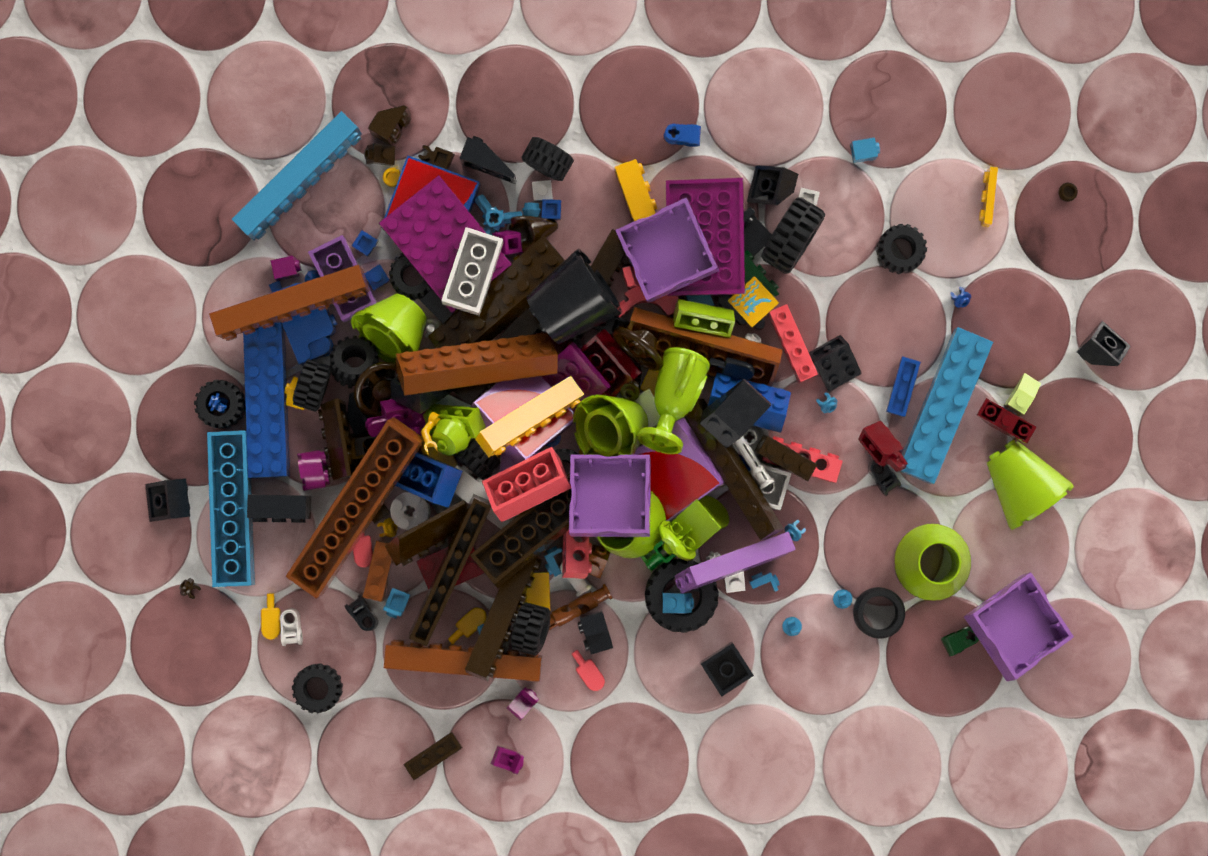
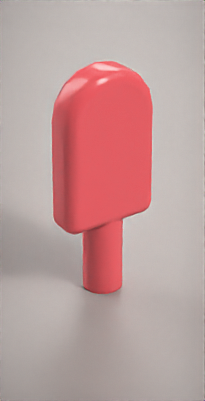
[353,534,373,568]
[571,650,605,691]

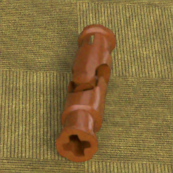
[548,584,613,631]

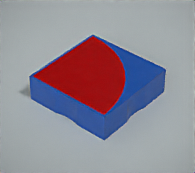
[381,156,481,229]

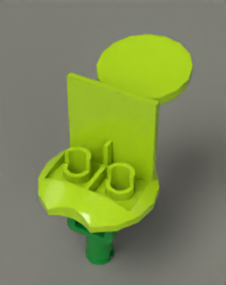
[645,495,729,570]

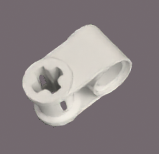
[280,608,303,646]

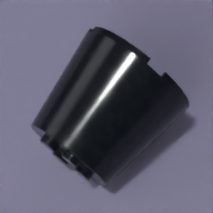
[526,248,623,344]

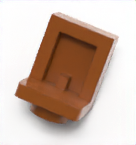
[589,545,610,579]

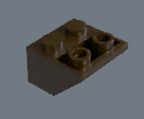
[368,105,411,145]

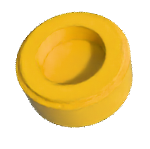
[383,168,401,188]

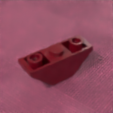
[976,398,1036,444]

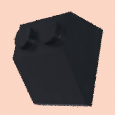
[145,479,190,522]

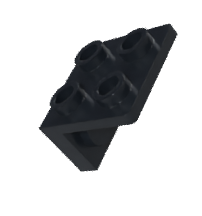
[744,207,772,257]
[809,335,862,391]

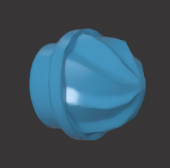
[522,203,541,217]

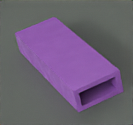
[675,532,796,593]

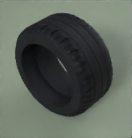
[853,587,905,639]

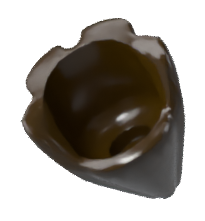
[509,216,558,253]

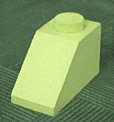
[1004,373,1041,416]

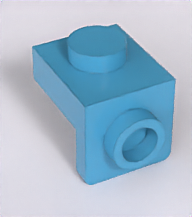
[544,546,563,577]
[749,572,780,592]
[383,588,411,619]
[663,593,694,613]

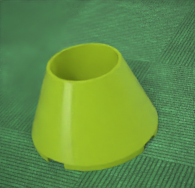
[351,294,427,363]
[573,395,648,457]
[596,491,666,558]
[895,524,971,601]

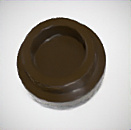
[1058,182,1078,202]

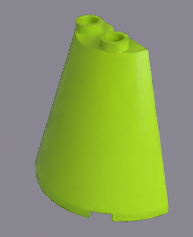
[986,439,1074,530]

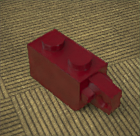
[858,420,908,472]

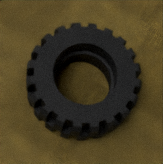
[761,197,825,274]
[645,559,719,633]

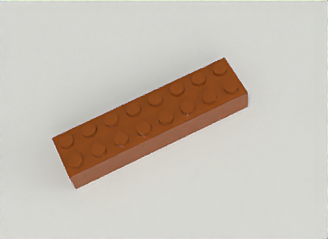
[209,265,370,341]
[625,307,783,387]
[396,333,558,396]
[384,640,542,681]

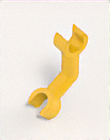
[421,412,441,455]

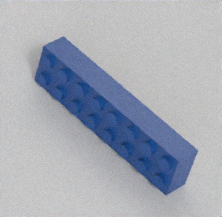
[243,322,290,478]

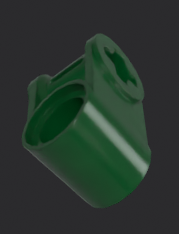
[941,626,979,657]

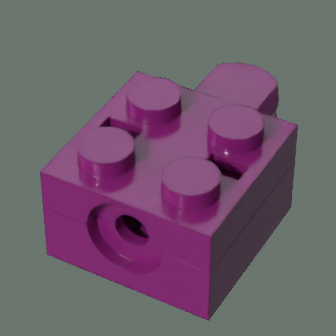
[365,399,426,437]

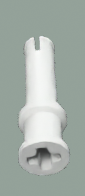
[734,436,775,490]

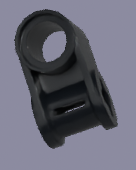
[594,317,630,340]
[868,460,901,496]
[345,594,378,631]

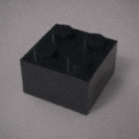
[699,642,754,697]

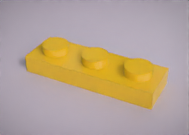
[979,167,998,227]

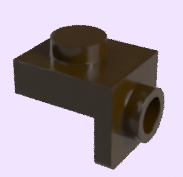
[364,143,395,166]

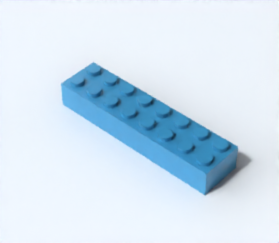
[232,111,362,240]
[900,327,993,484]
[207,431,255,587]

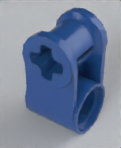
[664,124,701,147]

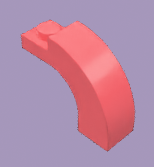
[617,286,679,318]

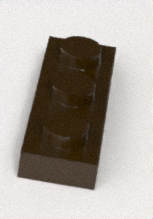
[403,732,463,780]

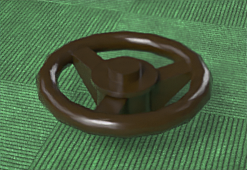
[613,327,664,371]
[354,362,397,418]

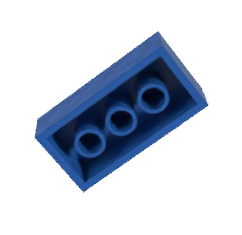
[707,372,791,433]
[395,452,463,508]

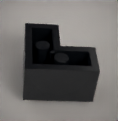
[577,610,613,655]

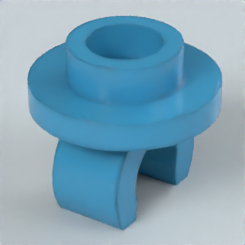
[816,392,838,413]
[785,520,806,541]
[833,589,852,609]
[782,617,802,636]

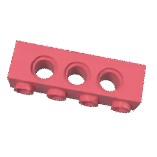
[768,304,818,384]
[761,436,843,483]
[562,530,592,579]

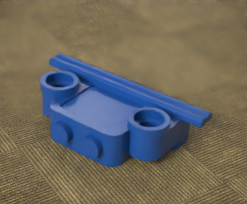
[269,281,338,367]

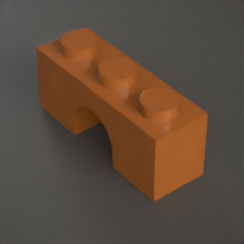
[363,541,393,602]

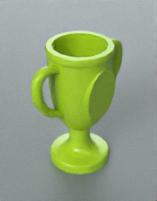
[637,347,710,454]

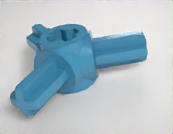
[474,194,523,235]

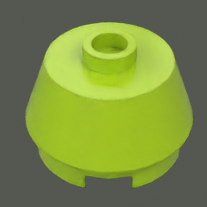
[432,417,471,456]

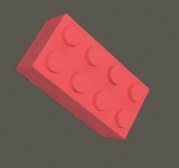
[482,447,571,522]

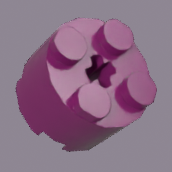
[297,450,330,491]

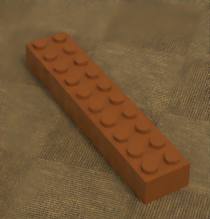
[285,417,424,599]

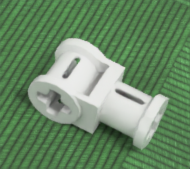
[560,563,592,597]

